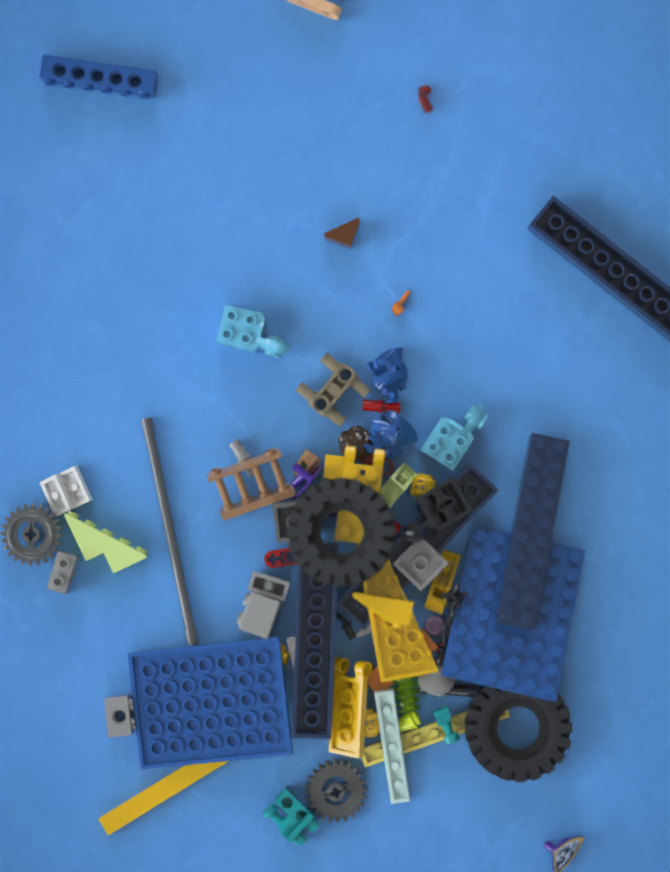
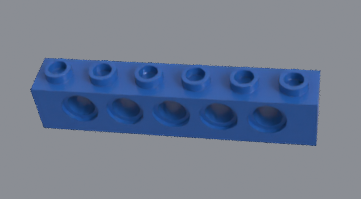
[39,54,158,99]

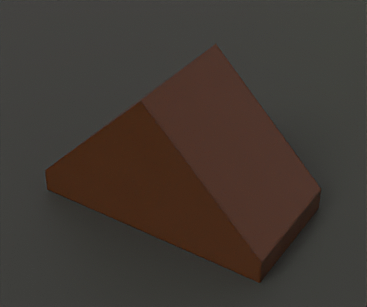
[324,218,360,249]

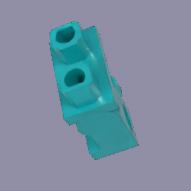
[262,786,320,846]

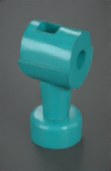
[432,705,460,745]

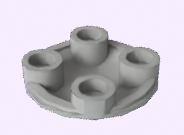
[417,659,455,697]

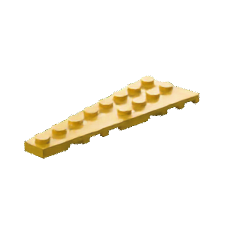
[356,543,438,682]

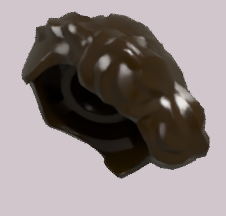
[338,425,372,460]

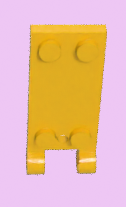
[334,445,385,544]
[328,657,372,758]

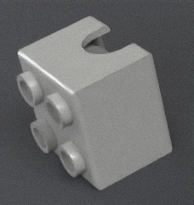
[236,592,281,639]

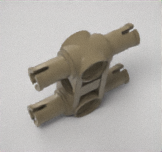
[295,352,371,428]

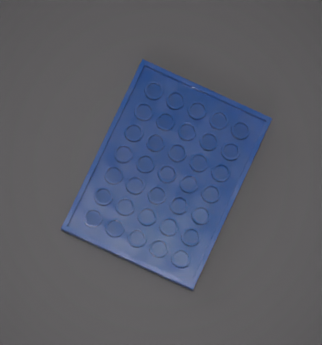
[441,525,585,702]
[128,637,294,769]

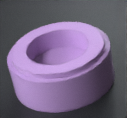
[425,616,444,635]

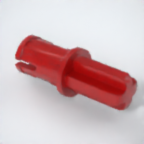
[362,399,401,414]

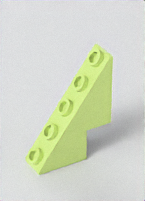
[380,462,418,507]
[64,510,148,573]

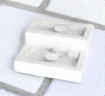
[39,465,93,517]

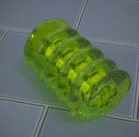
[393,676,420,713]

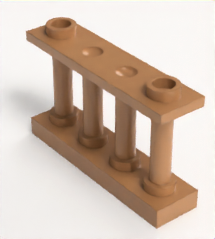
[207,448,296,521]

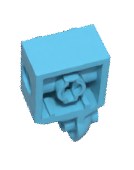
[216,305,291,358]
[420,402,489,471]

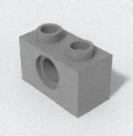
[47,551,80,594]
[248,571,291,601]
[104,694,136,738]

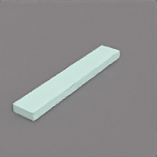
[374,688,410,804]

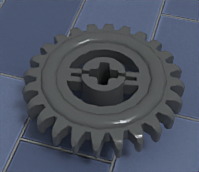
[0,503,64,566]
[304,758,368,823]

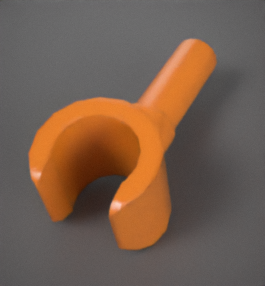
[392,290,411,316]

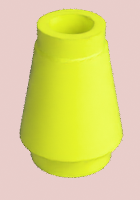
[398,710,421,733]

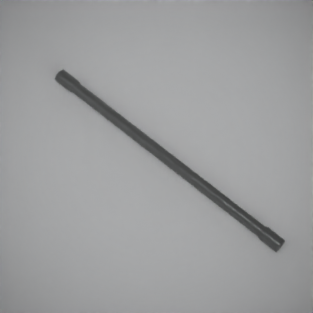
[141,418,199,646]

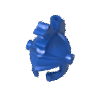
[366,347,408,404]
[363,409,418,459]

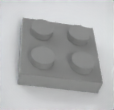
[393,539,448,591]

